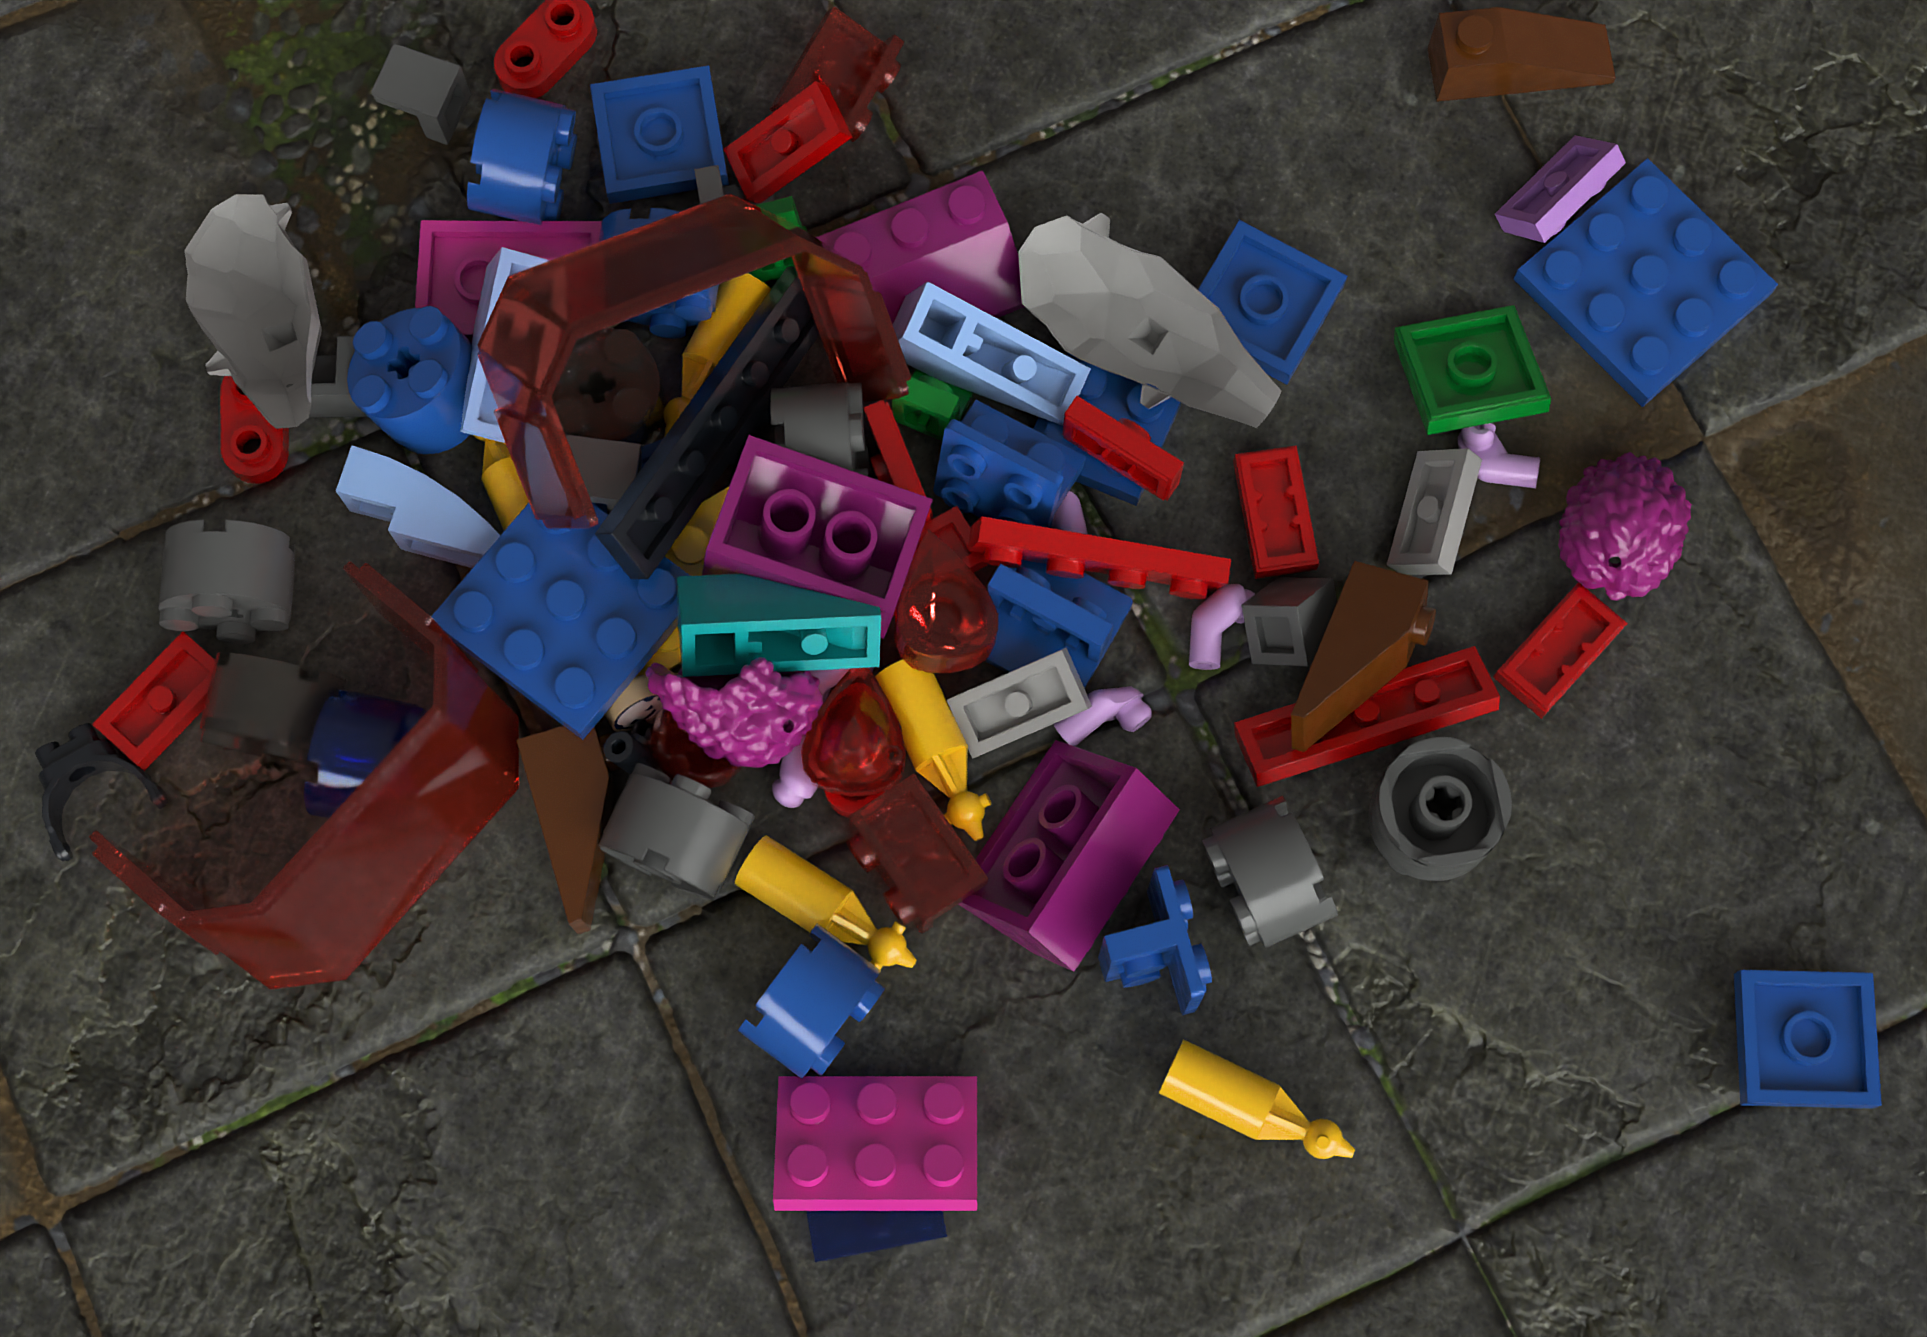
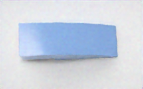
[336,445,500,568]

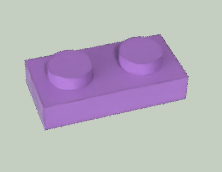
[1495,135,1626,243]

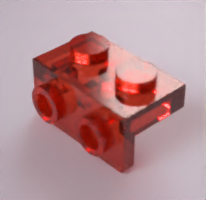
[770,6,905,142]

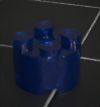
[304,689,433,832]

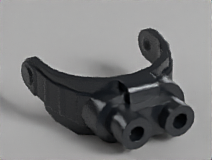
[35,723,168,862]

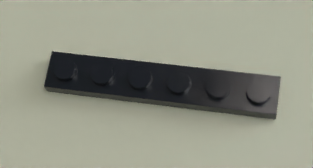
[595,265,836,579]

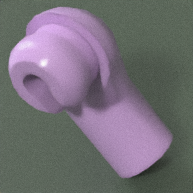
[1458,423,1541,489]
[1054,686,1152,747]

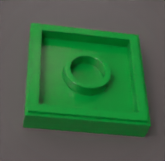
[1394,305,1551,435]

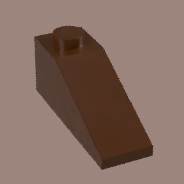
[1427,7,1616,102]
[1291,561,1436,752]
[517,725,621,934]

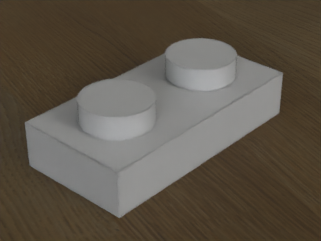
[1387,448,1482,575]
[947,648,1092,759]

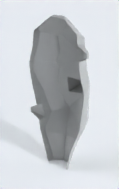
[184,194,322,429]
[1018,213,1282,428]

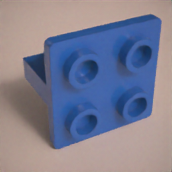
[933,400,1086,528]
[965,560,1133,689]
[1098,865,1212,1015]

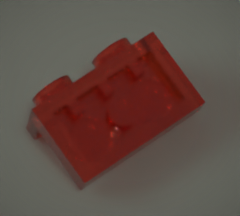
[846,773,989,934]

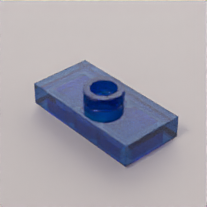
[806,1211,948,1263]

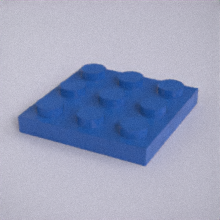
[1513,158,1778,407]
[429,474,690,740]

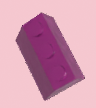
[812,170,1025,373]
[702,435,933,639]
[950,740,1180,972]

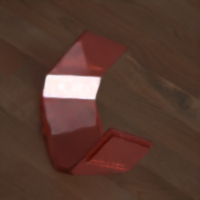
[477,193,911,529]
[89,561,519,990]

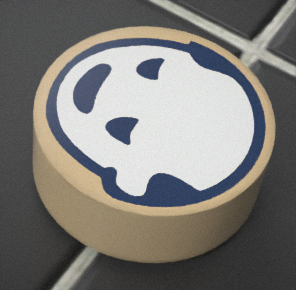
[604,675,663,732]

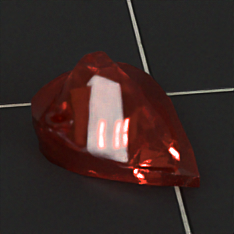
[894,529,998,673]
[801,668,906,797]

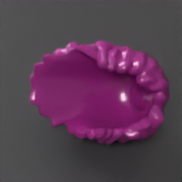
[1558,452,1692,601]
[645,657,823,768]

